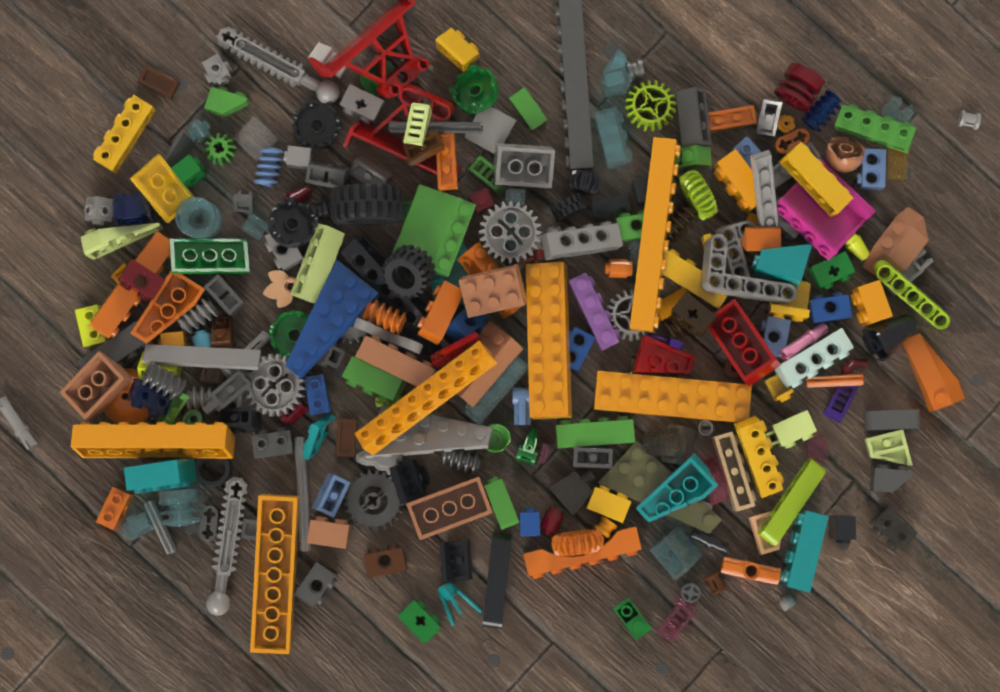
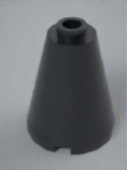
[862,314,917,362]

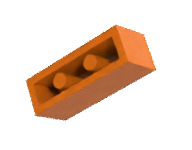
[417,280,462,345]

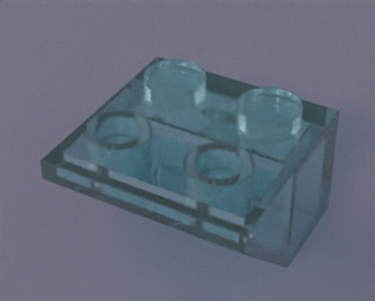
[601,48,632,98]
[649,525,703,581]

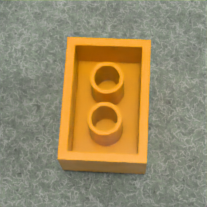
[713,149,756,214]

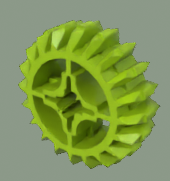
[625,80,677,132]
[679,169,718,220]

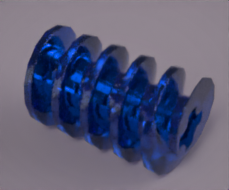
[801,90,841,133]

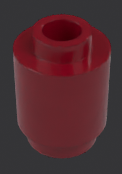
[540,506,564,536]

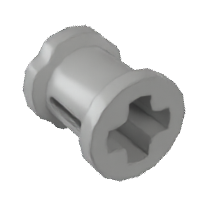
[957,110,981,130]

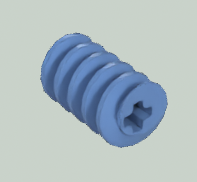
[254,146,285,188]

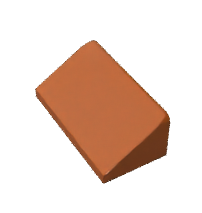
[741,227,781,251]

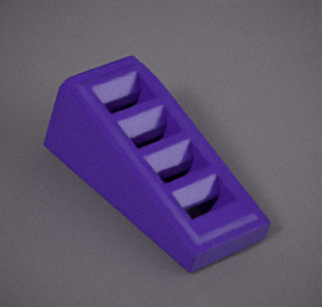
[823,386,859,423]

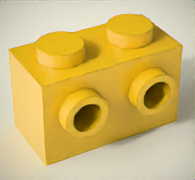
[586,485,631,523]

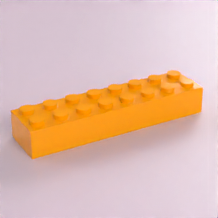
[526,262,572,420]
[593,371,752,423]
[71,422,235,459]
[250,494,300,654]

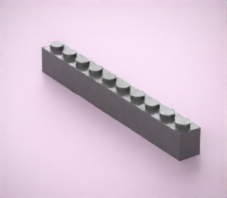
[555,0,594,172]

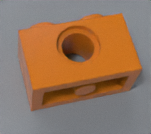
[96,486,135,530]

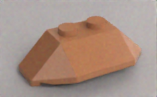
[862,207,929,278]

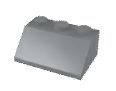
[494,143,555,188]

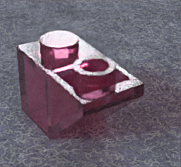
[703,458,730,505]

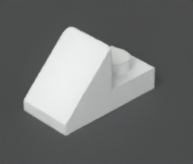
[308,42,347,79]

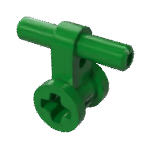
[515,427,538,466]

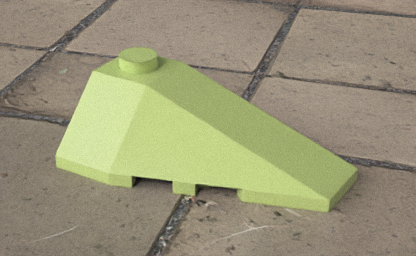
[81,223,164,260]

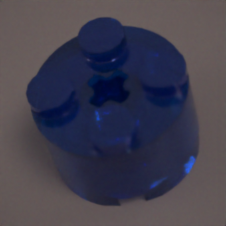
[112,191,154,227]

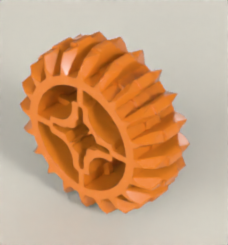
[551,529,604,556]

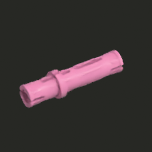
[779,323,829,361]

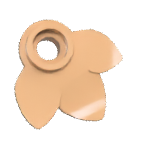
[263,270,296,308]

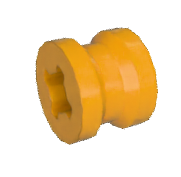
[593,515,618,539]

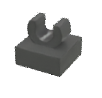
[233,190,254,213]

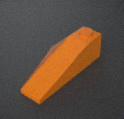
[130,271,205,344]
[903,333,965,412]

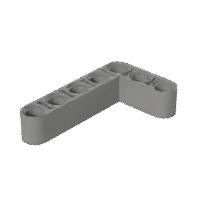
[701,234,797,304]

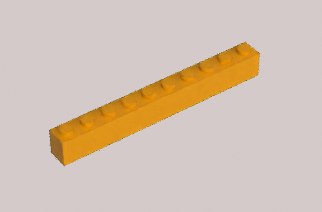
[630,137,681,333]

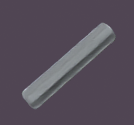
[144,500,177,554]

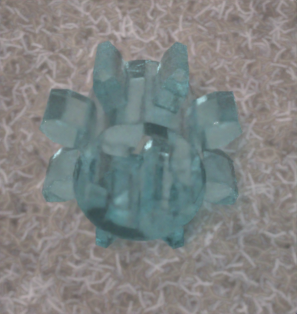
[187,119,211,143]

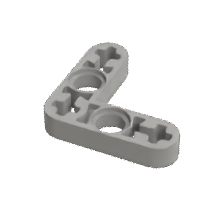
[353,318,423,354]

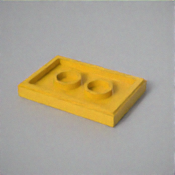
[130,154,195,223]

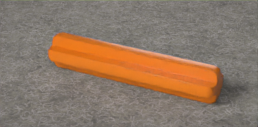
[806,374,864,388]

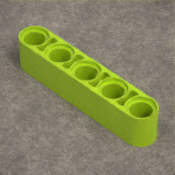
[873,260,950,330]
[758,458,826,546]

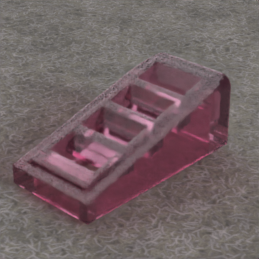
[657,598,696,643]

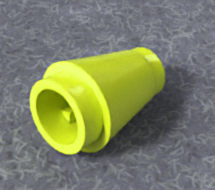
[845,233,869,261]

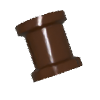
[703,571,727,596]

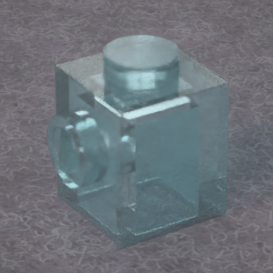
[122,512,155,541]

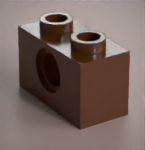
[364,544,407,578]

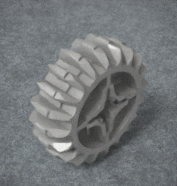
[606,289,647,341]

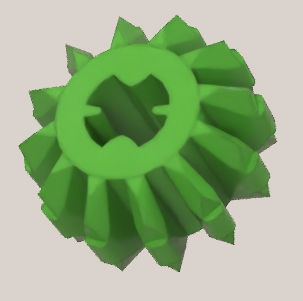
[204,133,237,166]

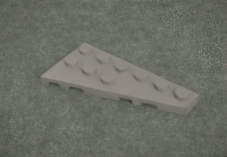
[365,405,493,459]

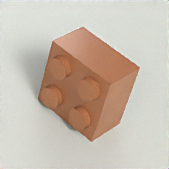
[307,516,352,549]

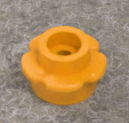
[777,114,795,133]

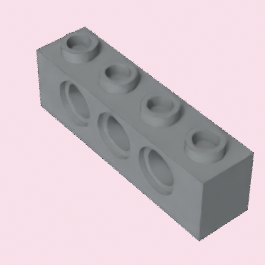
[541,222,623,260]

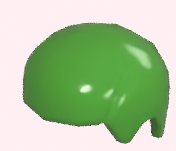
[485,424,511,453]

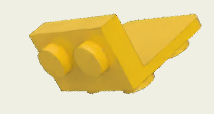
[768,281,811,322]

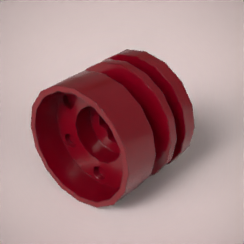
[774,63,825,112]

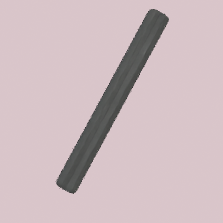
[389,122,483,133]

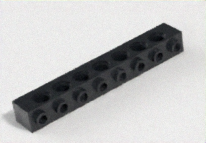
[341,234,455,367]

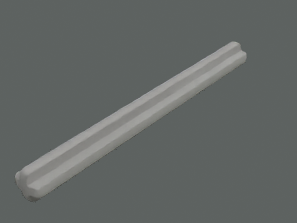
[294,437,311,552]

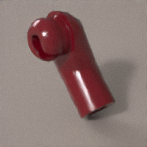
[840,358,867,375]

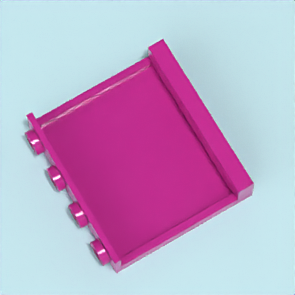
[777,158,876,261]

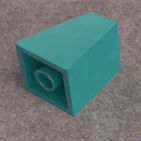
[750,244,812,289]

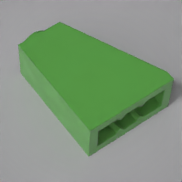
[484,477,520,530]

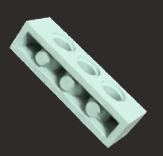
[775,328,854,388]

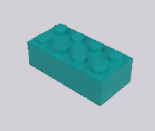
[780,510,829,593]

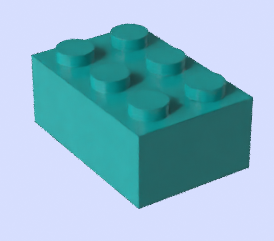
[124,459,197,494]

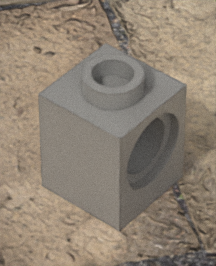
[284,146,313,170]

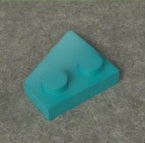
[302,413,336,460]

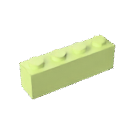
[290,223,345,304]

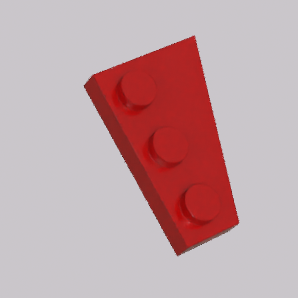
[632,335,695,375]

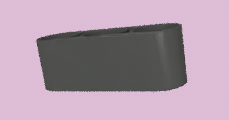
[864,409,921,431]

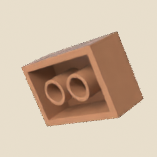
[459,264,527,318]

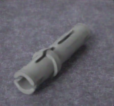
[0,396,38,450]

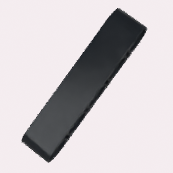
[483,532,512,629]

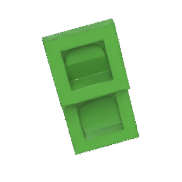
[509,87,547,131]

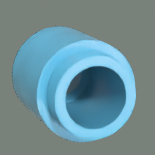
[192,330,212,347]

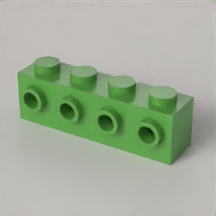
[835,104,916,154]
[555,416,635,449]

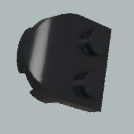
[389,460,430,505]

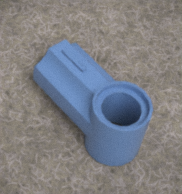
[513,387,531,425]

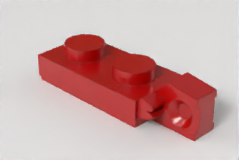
[430,332,484,369]

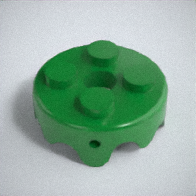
[449,64,499,114]
[269,311,309,358]

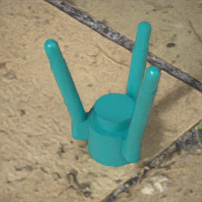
[437,581,482,626]

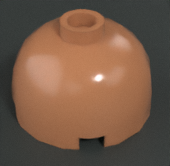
[825,136,865,173]

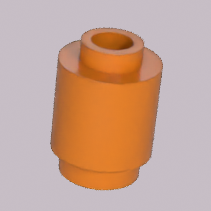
[604,259,633,278]

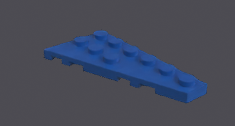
[286,259,379,379]

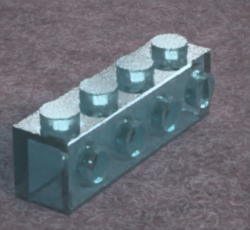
[465,356,528,425]

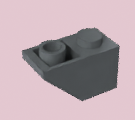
[869,464,914,493]

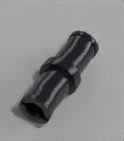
[689,527,730,555]

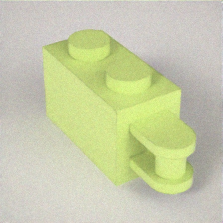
[765,410,817,449]

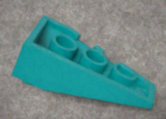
[636,453,718,522]

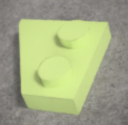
[865,429,913,466]

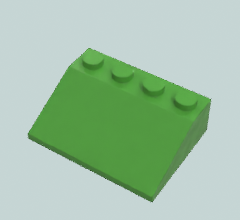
[392,184,476,277]

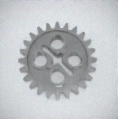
[479,201,542,264]
[246,354,307,416]

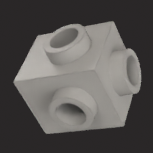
[201,54,232,87]
[84,196,114,226]

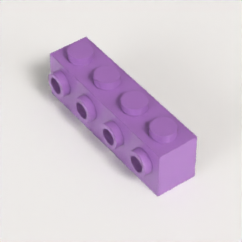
[568,273,621,351]

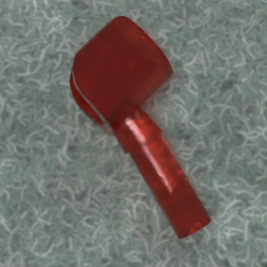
[518,249,544,265]

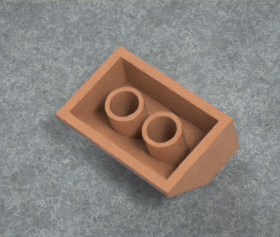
[59,351,133,420]

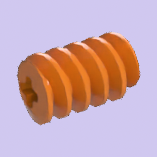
[363,300,407,335]

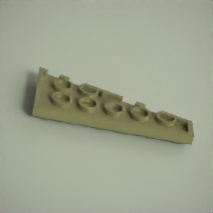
[598,441,722,534]

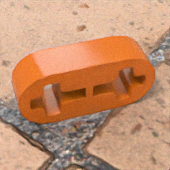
[774,128,810,155]

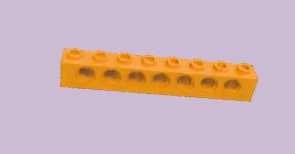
[354,341,497,455]

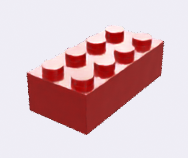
[709,299,781,387]

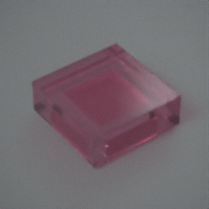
[806,439,827,459]
[537,444,550,464]

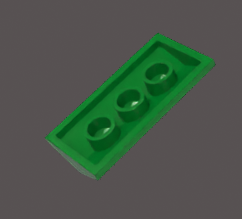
[169,239,250,274]

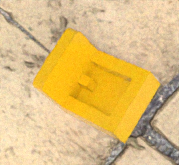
[764,374,794,403]

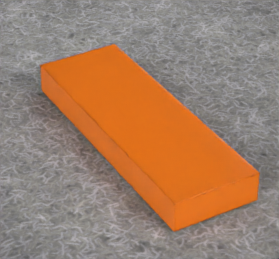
[708,105,757,132]
[436,133,458,191]

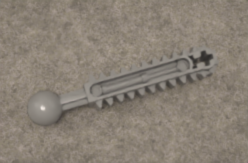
[216,26,340,104]
[206,476,248,616]

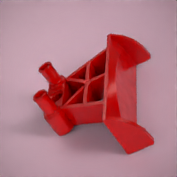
[308,0,429,98]
[343,84,463,194]

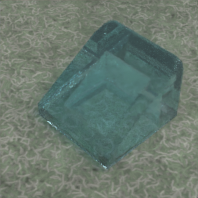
[241,213,268,241]

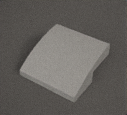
[464,106,517,154]

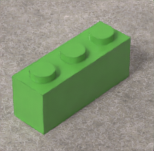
[342,356,406,404]

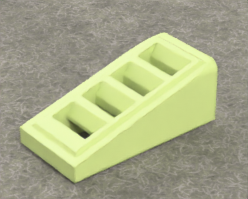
[404,103,432,146]

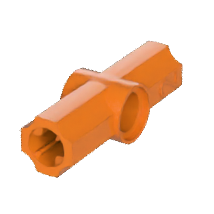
[720,556,781,585]

